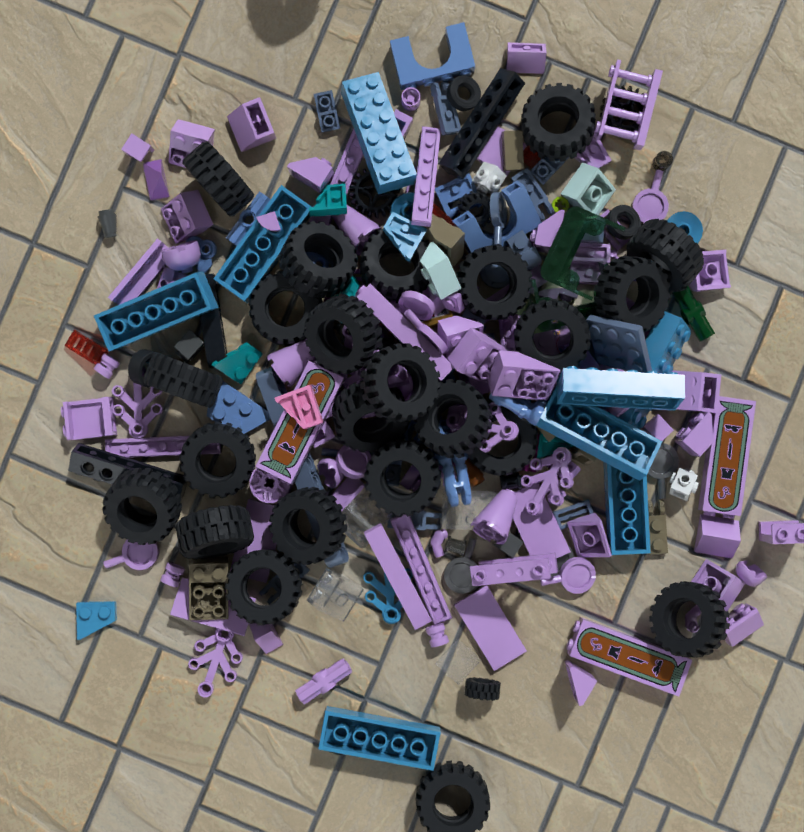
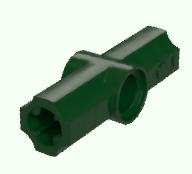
[671,287,715,342]

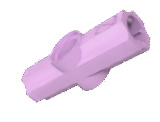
[295,658,352,704]

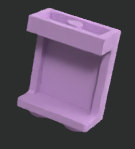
[61,397,117,440]
[758,520,804,544]

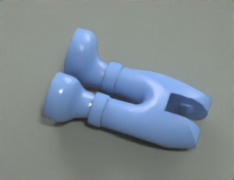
[489,393,546,426]
[434,453,472,507]

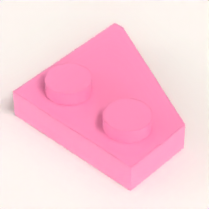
[274,385,324,429]

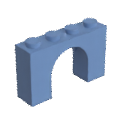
[390,22,475,90]
[452,180,542,253]

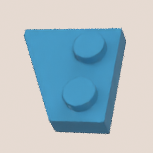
[383,211,427,262]
[76,601,117,640]

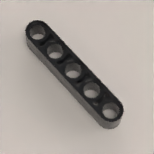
[200,273,228,369]

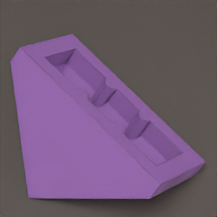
[143,159,170,201]

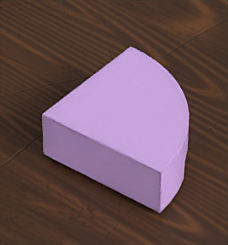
[256,211,281,232]

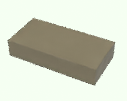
[502,130,524,171]

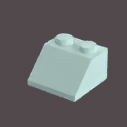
[561,163,616,220]
[420,242,461,300]

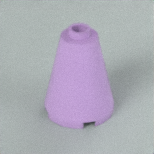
[332,205,382,256]
[267,338,316,387]
[471,489,517,545]

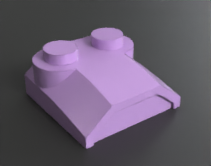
[689,250,731,292]

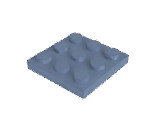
[586,315,652,373]

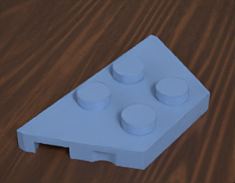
[207,381,271,434]

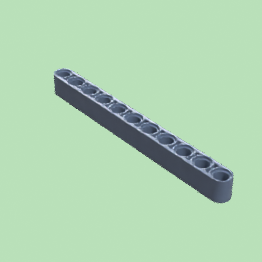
[256,366,349,568]

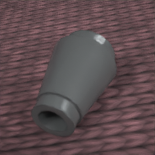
[97,209,117,238]

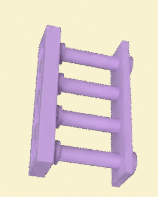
[594,59,663,150]
[470,553,558,586]

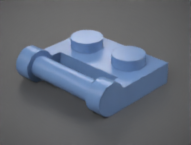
[435,173,482,221]

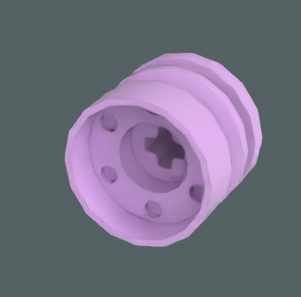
[250,468,293,503]

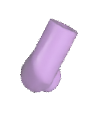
[430,529,448,558]
[685,605,701,633]

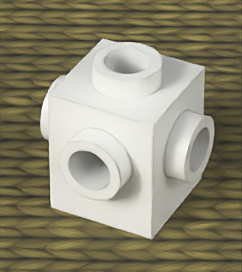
[472,162,507,194]
[669,468,699,501]

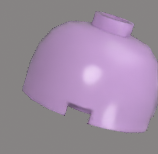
[161,240,201,274]

